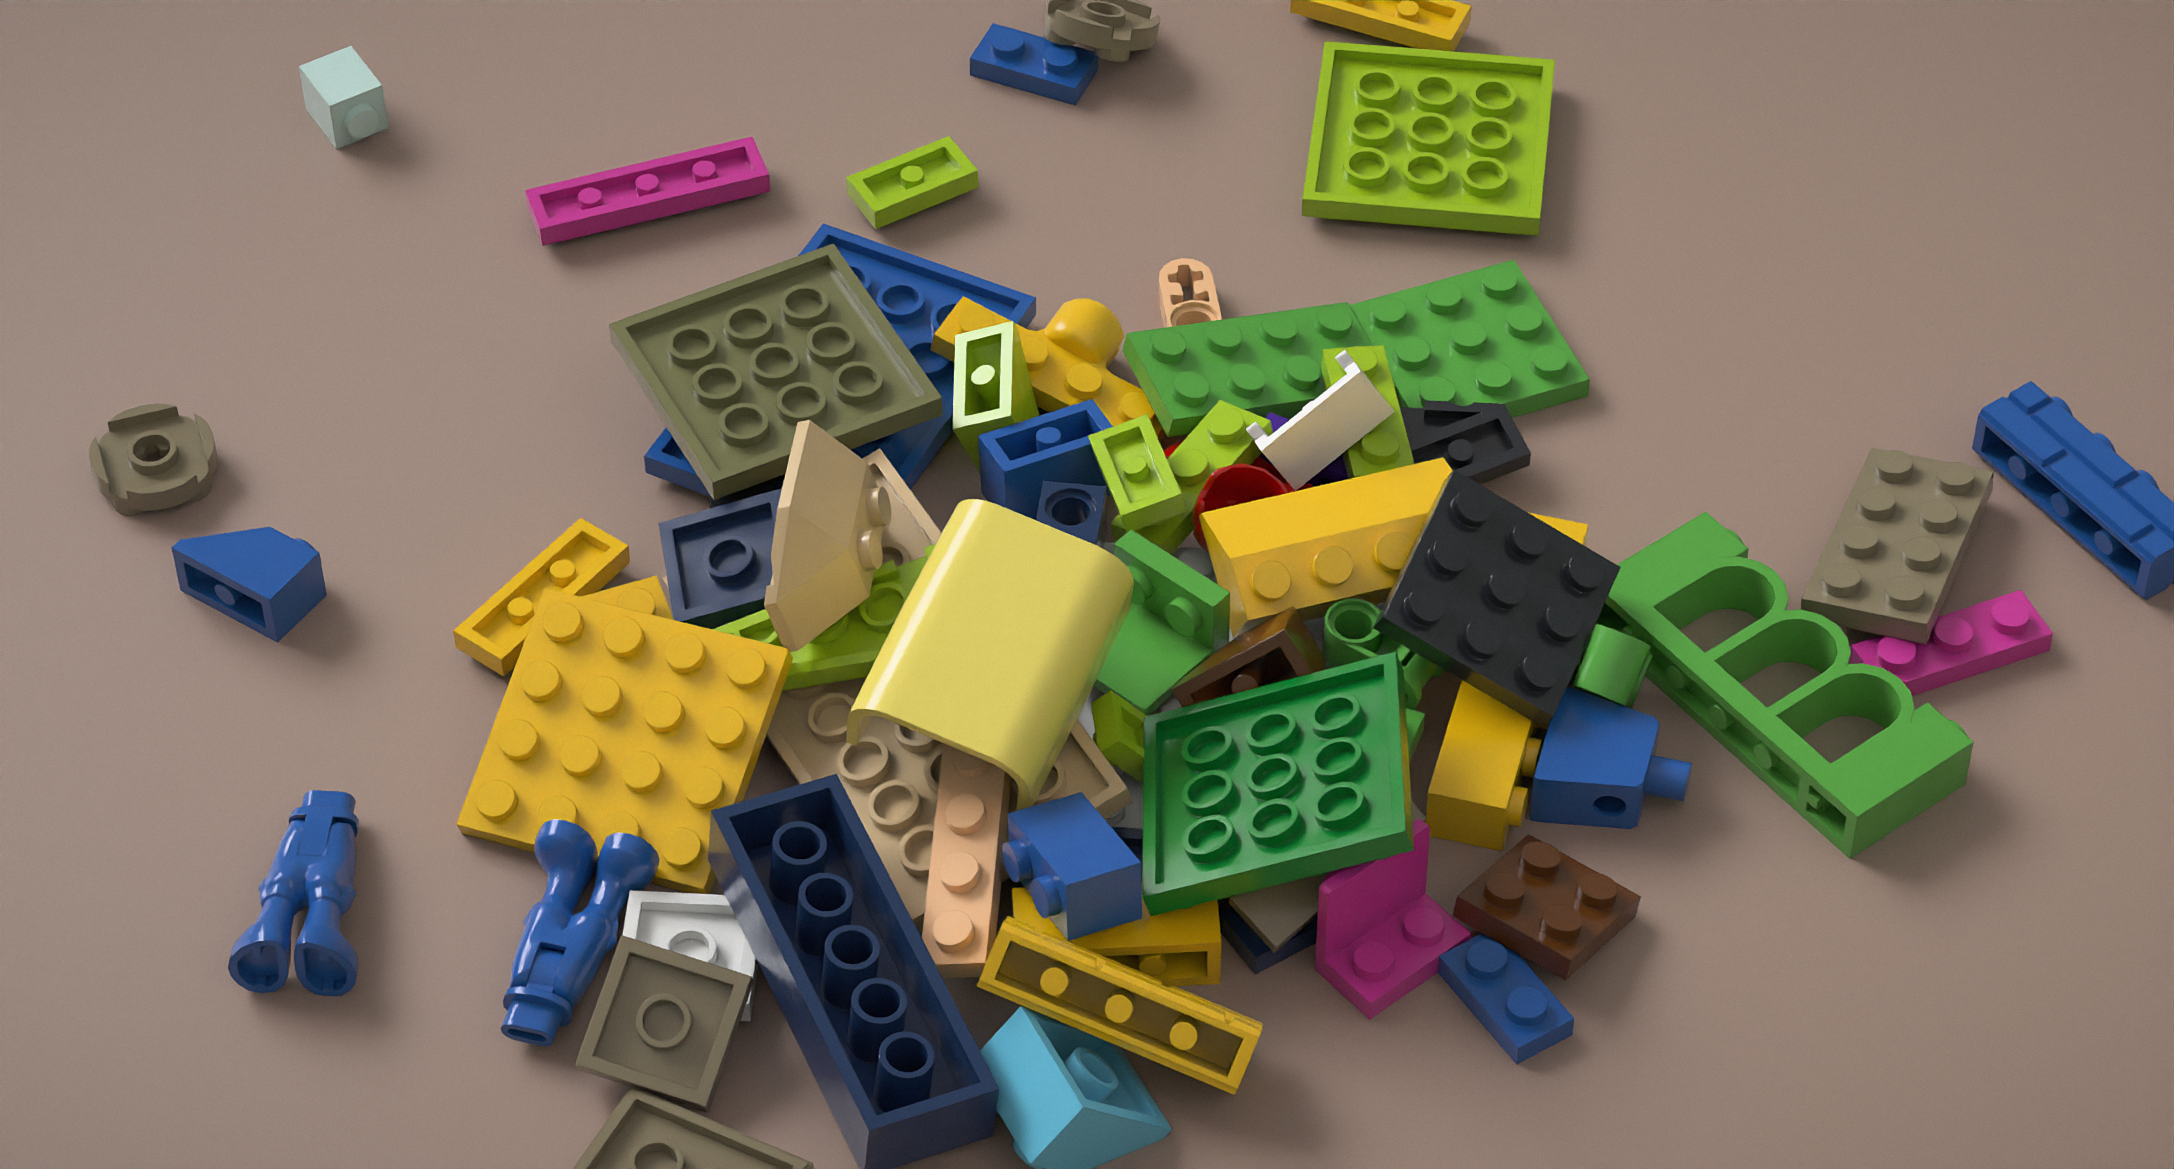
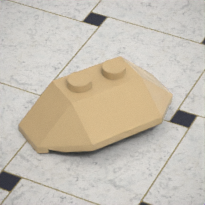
[764,420,892,652]

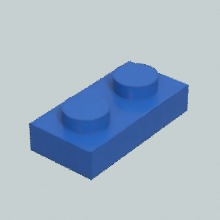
[969,23,1098,106]
[1438,933,1574,1065]

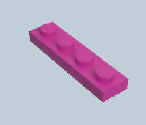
[525,136,770,246]

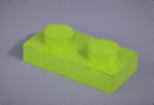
[846,136,979,229]
[1088,414,1187,532]

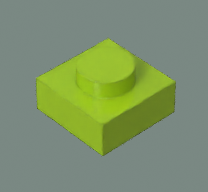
[1091,691,1147,782]

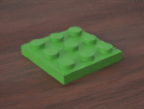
[1350,260,1590,418]

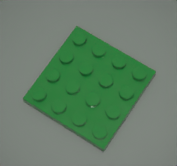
[1142,652,1414,916]

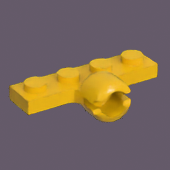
[930,296,1165,442]

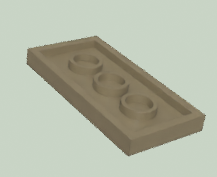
[1801,448,1994,644]

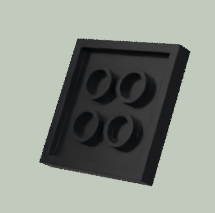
[1373,469,1621,727]

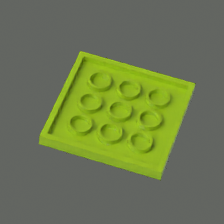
[1302,41,1555,236]

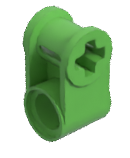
[1321,598,1445,710]
[1571,624,1654,708]

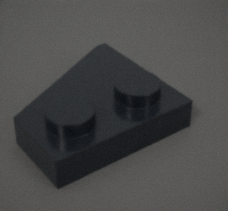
[1400,400,1531,484]

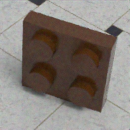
[1452,834,1641,980]

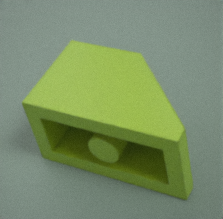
[953,321,1039,474]

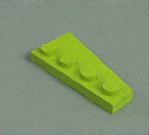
[712,543,936,691]

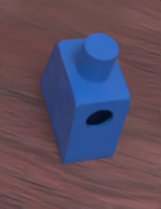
[1530,687,1692,829]

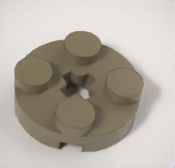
[1043,0,1161,62]
[89,404,218,516]

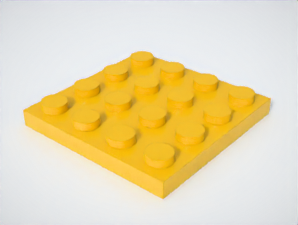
[456,588,793,894]

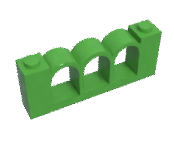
[1593,511,1974,859]

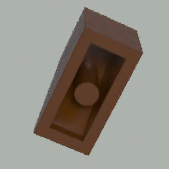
[1172,606,1327,707]

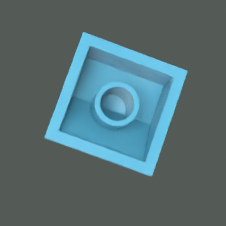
[980,1006,1172,1169]

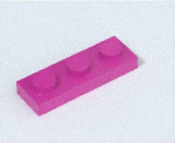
[1849,590,2053,696]

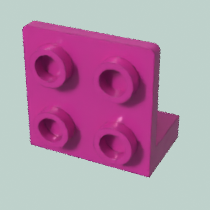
[1315,819,1471,1020]

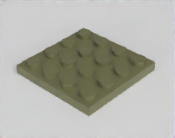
[609,243,943,500]

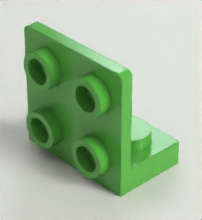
[1093,530,1230,716]

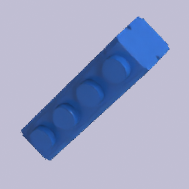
[1972,381,2174,601]

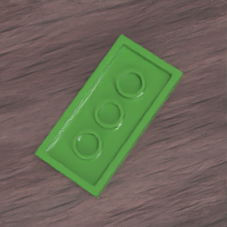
[1122,302,1396,437]

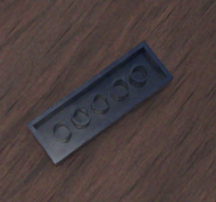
[708,774,999,1169]

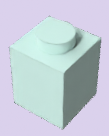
[299,46,389,149]

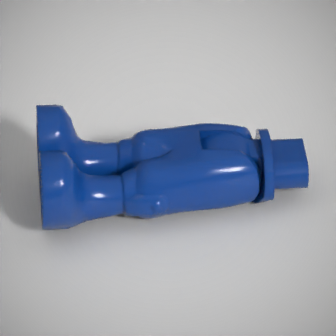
[228,790,359,996]
[501,819,660,1046]

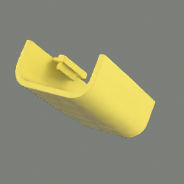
[846,499,1134,811]

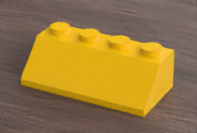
[1199,458,1452,638]

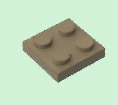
[575,935,754,1112]

